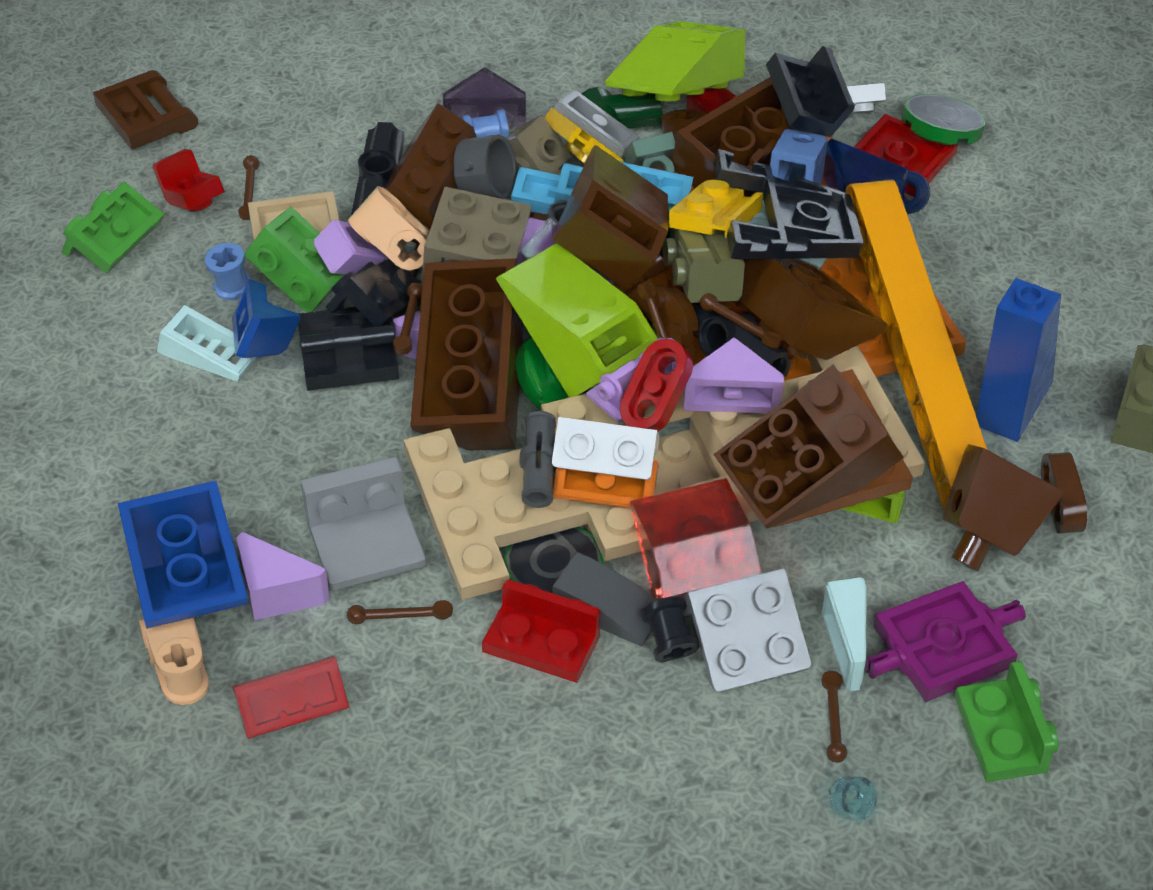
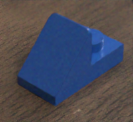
[232,279,300,358]

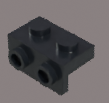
[766,46,855,137]
[326,259,421,327]

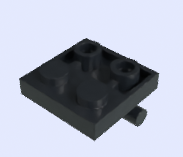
[298,306,399,391]

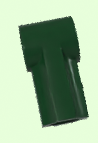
[581,87,663,128]

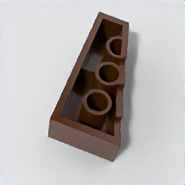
[672,59,810,197]

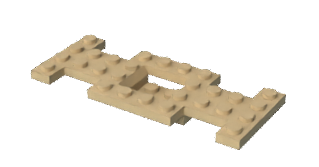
[404,345,925,600]

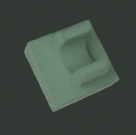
[624,132,675,173]

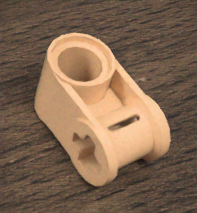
[348,186,430,270]
[139,618,209,705]

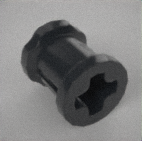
[641,597,700,663]

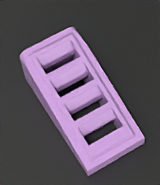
[314,220,389,275]

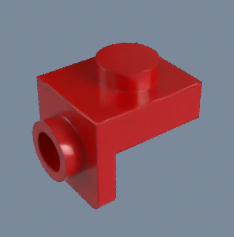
[153,149,225,212]

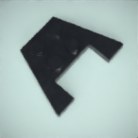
[713,149,864,259]

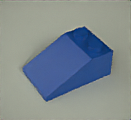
[117,481,249,629]

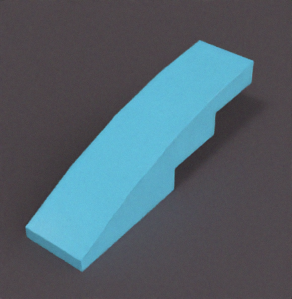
[511,162,693,215]

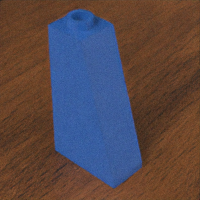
[976,278,1061,442]

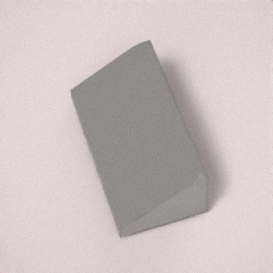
[554,90,641,160]

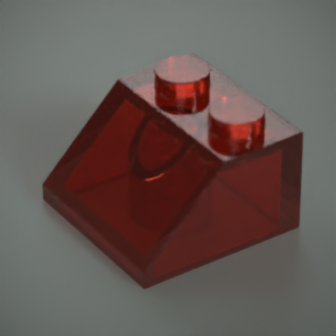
[629,478,762,599]

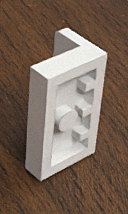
[552,417,660,480]

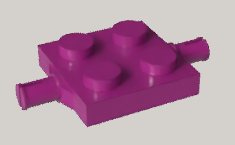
[865,581,1026,702]

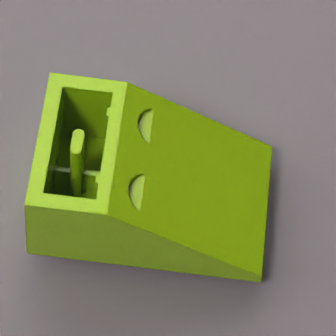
[605,20,746,101]
[496,243,658,398]

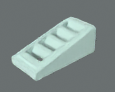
[157,305,257,382]
[822,578,867,691]

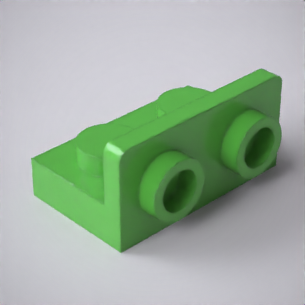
[61,181,164,274]
[245,206,346,312]
[954,661,1059,783]

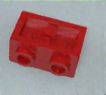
[482,580,600,683]

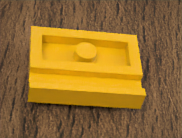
[544,107,624,163]
[669,180,763,238]

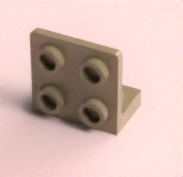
[421,187,531,286]

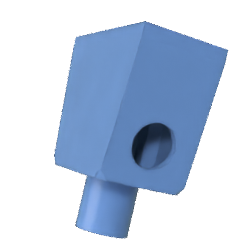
[765,129,828,214]

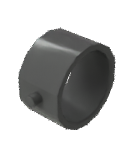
[453,134,517,199]

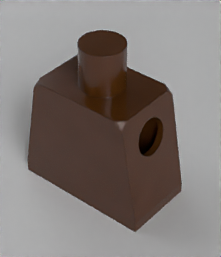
[943,444,1064,571]

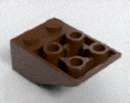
[551,145,668,290]
[713,364,904,529]

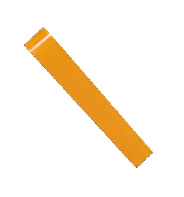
[846,179,987,510]

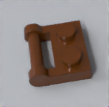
[93,70,198,150]

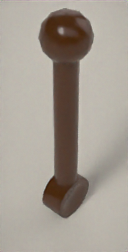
[238,155,260,220]
[637,280,668,339]
[393,282,423,355]
[700,293,782,348]
[346,600,453,625]
[821,671,848,763]

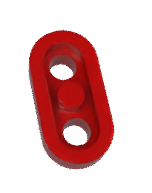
[620,339,693,432]

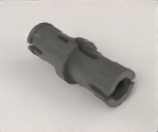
[519,411,557,508]

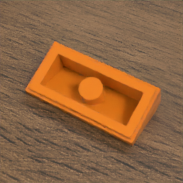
[553,461,659,511]

